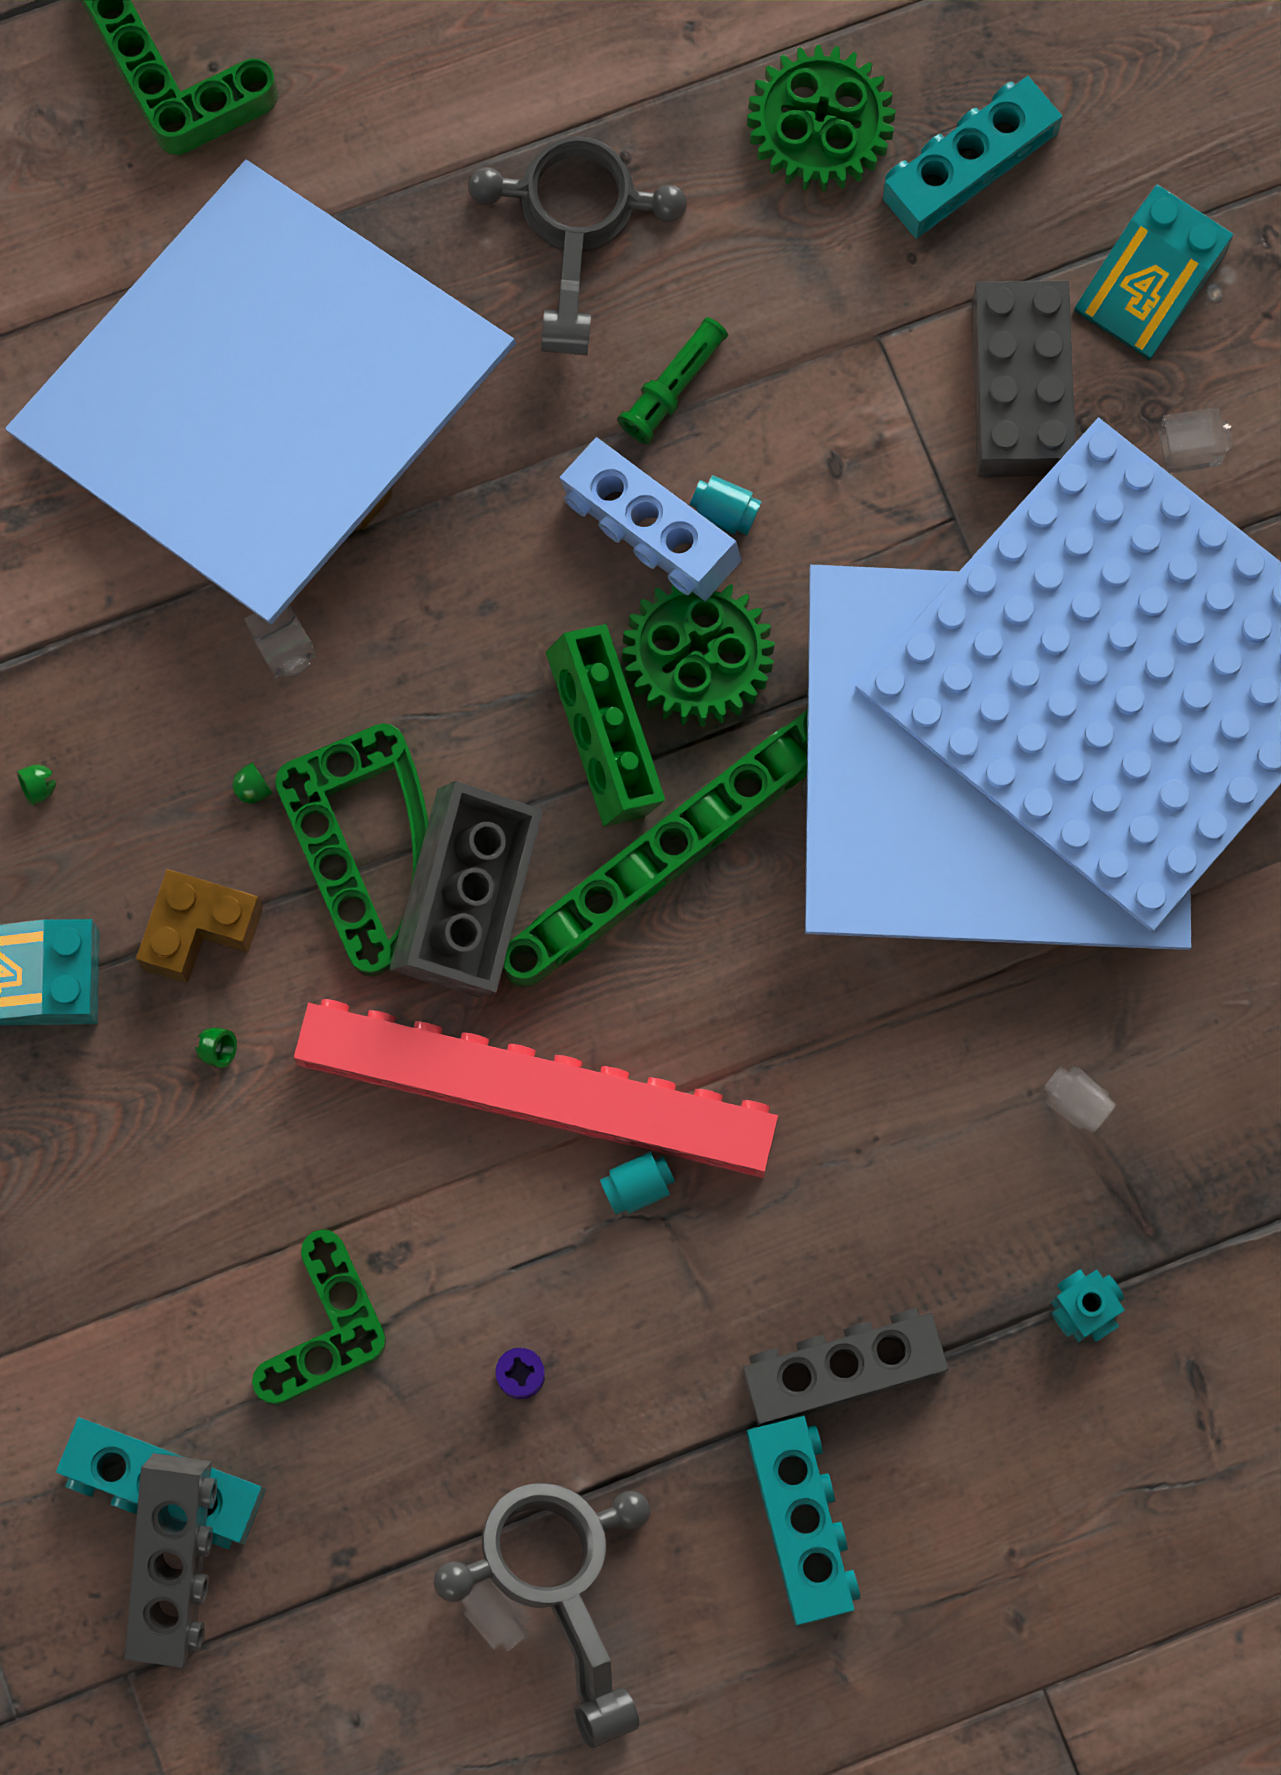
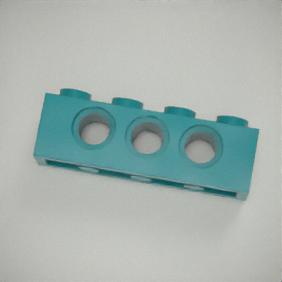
[882,76,1063,239]
[746,1416,861,1626]
[56,1417,266,1550]

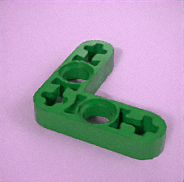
[252,1229,387,1405]

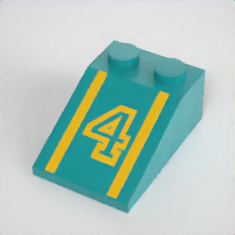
[1074,184,1234,361]
[0,919,100,1025]

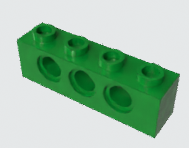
[545,624,665,827]

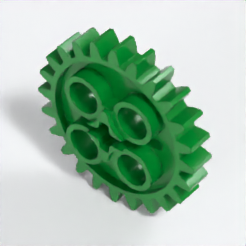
[747,45,896,192]
[621,584,775,727]

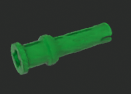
[617,317,728,444]

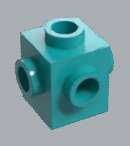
[1051,1269,1125,1343]

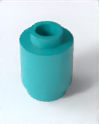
[689,475,762,535]
[600,1151,675,1215]

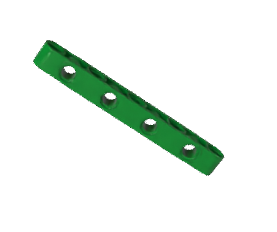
[503,710,808,988]

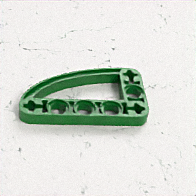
[275,723,429,977]

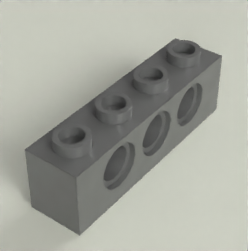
[742,1308,949,1427]
[125,1453,217,1668]

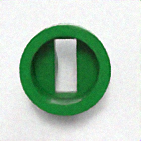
[232,762,273,804]
[16,764,56,806]
[195,1027,237,1068]

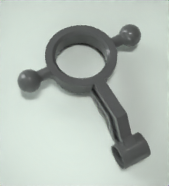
[468,137,687,356]
[434,1483,650,1749]

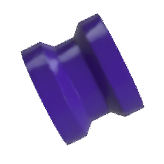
[496,1348,545,1399]

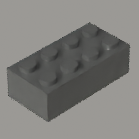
[972,281,1075,477]
[390,781,543,998]

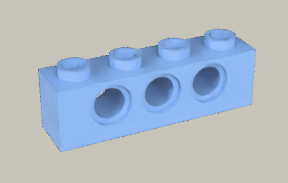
[559,437,742,601]

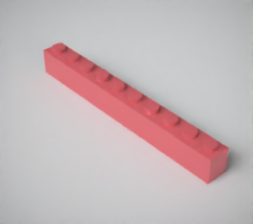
[294,999,778,1178]

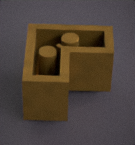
[136,869,263,983]

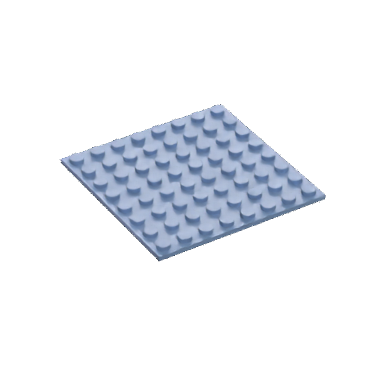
[5,159,516,625]
[855,417,1281,933]
[805,564,1191,950]

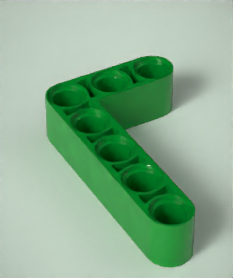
[80,0,278,155]

